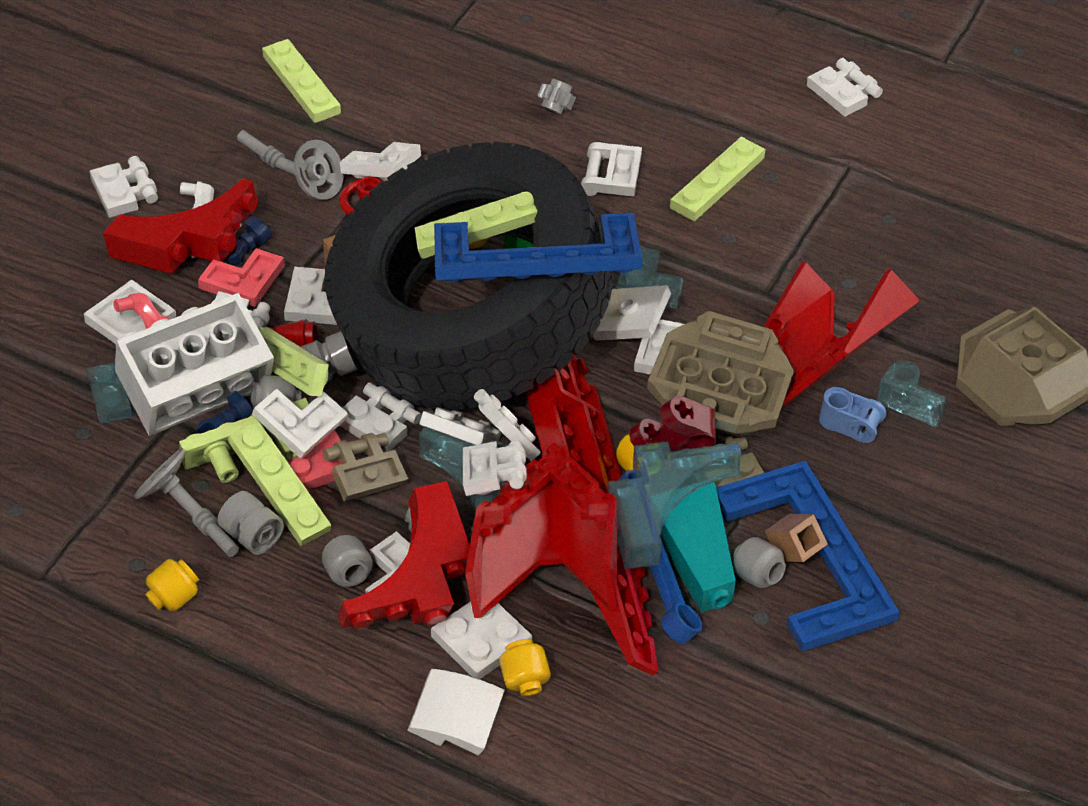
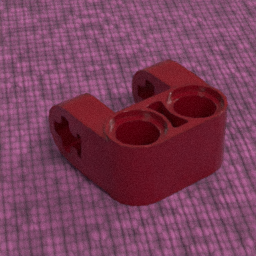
[629,396,716,464]

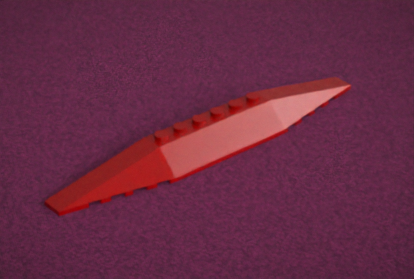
[526,353,658,676]

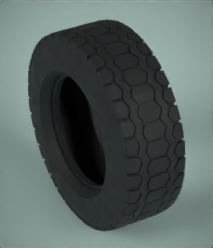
[324,142,613,410]

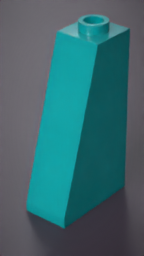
[649,480,736,613]

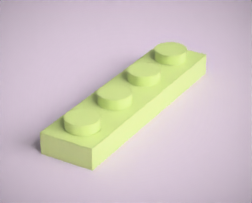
[262,39,341,123]
[670,137,765,221]
[415,192,537,259]
[257,326,329,397]
[228,421,331,546]

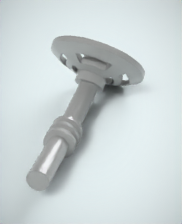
[237,130,344,200]
[133,448,239,557]

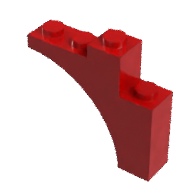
[103,178,258,274]
[337,481,470,629]

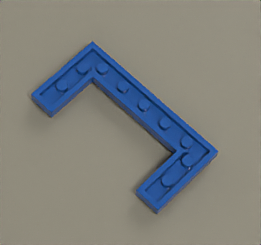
[434,213,642,282]
[716,460,900,652]

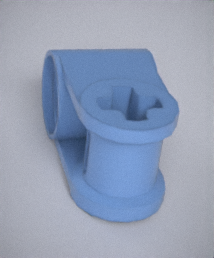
[819,387,887,443]

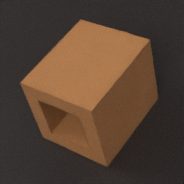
[765,514,828,562]

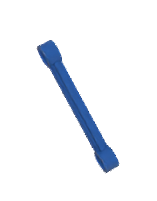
[612,470,702,644]

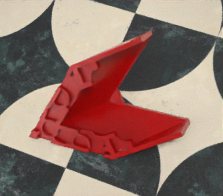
[763,262,920,408]
[465,442,617,618]

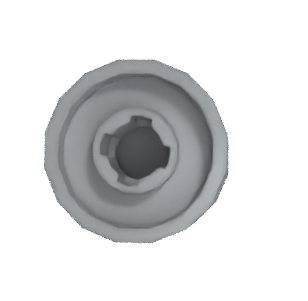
[301,331,358,381]
[217,491,284,555]

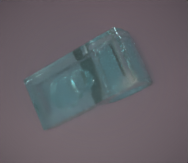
[877,361,946,427]

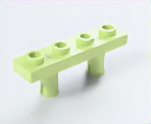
[179,398,309,483]

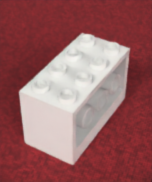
[115,293,274,436]

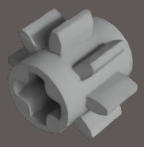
[537,79,576,115]

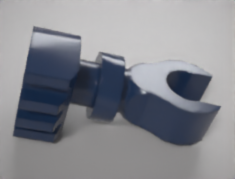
[225,216,271,266]
[197,391,253,434]

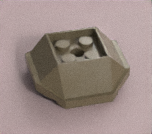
[956,307,1088,426]
[647,311,794,437]

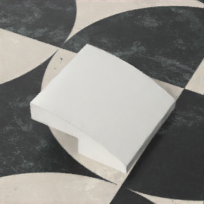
[407,669,504,755]

